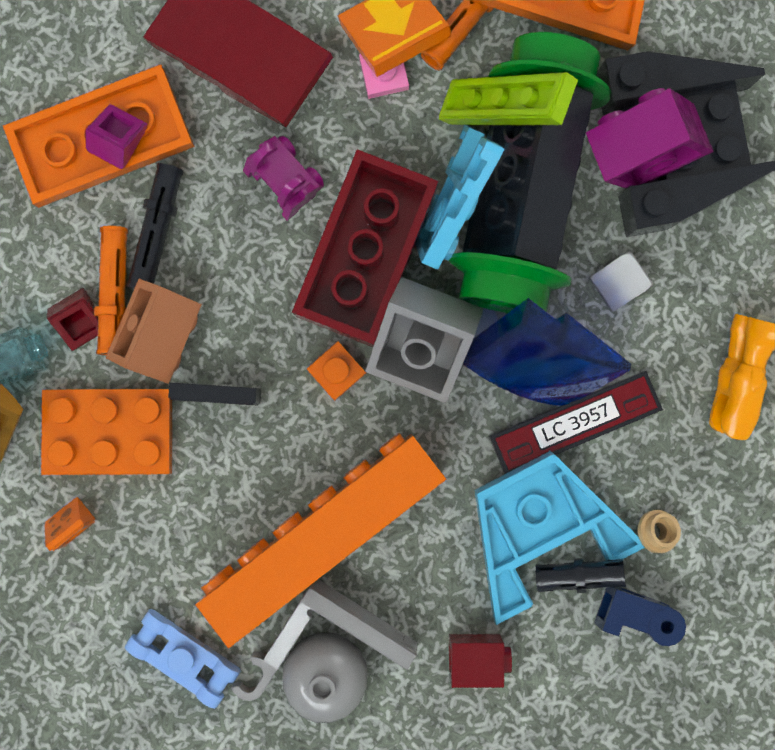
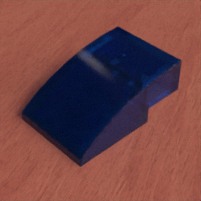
[463,298,632,406]

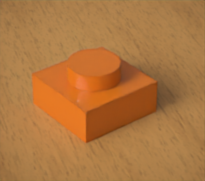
[307,341,366,401]

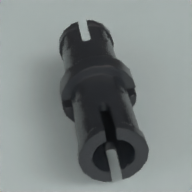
[535,558,626,593]

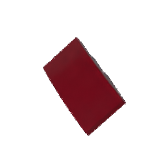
[143,0,333,128]

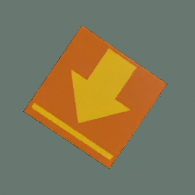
[337,0,452,77]

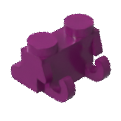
[243,136,324,221]

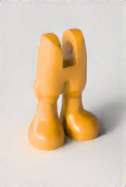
[709,314,775,440]

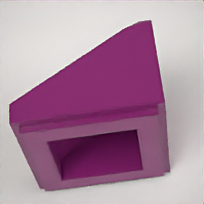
[86,104,147,169]

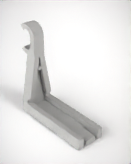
[231,579,418,701]

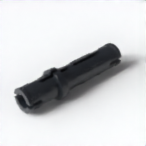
[126,163,184,289]

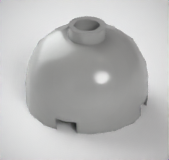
[283,633,367,723]

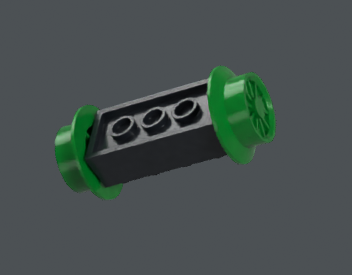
[449,32,611,317]

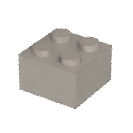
[365,277,484,403]

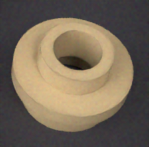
[638,510,681,553]

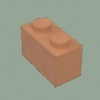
[106,279,202,384]

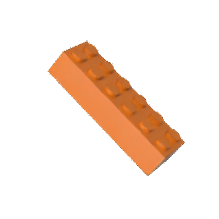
[195,433,446,649]

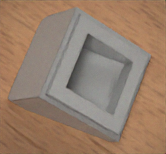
[589,251,653,312]

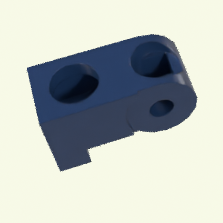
[594,587,686,646]

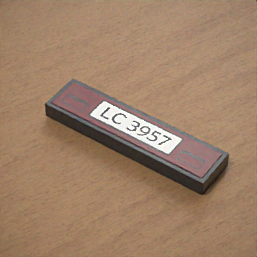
[489,371,663,474]

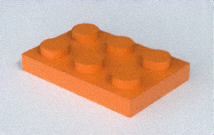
[41,389,172,475]

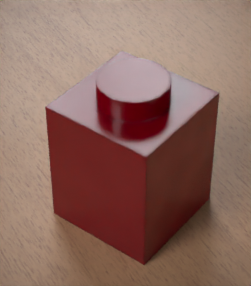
[449,634,512,688]

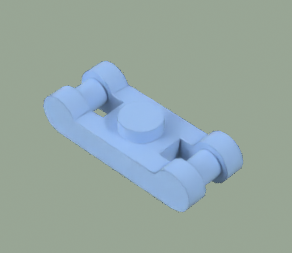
[125,609,241,709]

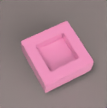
[359,54,409,99]

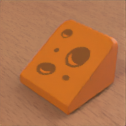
[44,497,95,551]

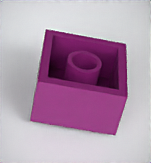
[585,88,714,189]

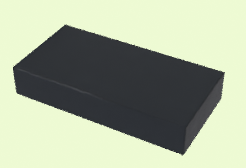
[168,382,261,406]

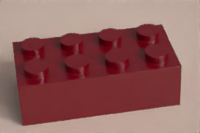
[292,149,439,347]

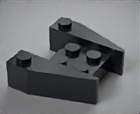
[597,51,775,237]

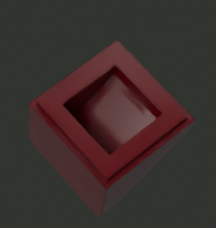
[47,288,98,351]

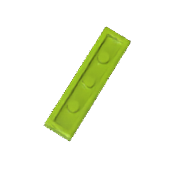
[439,72,578,125]

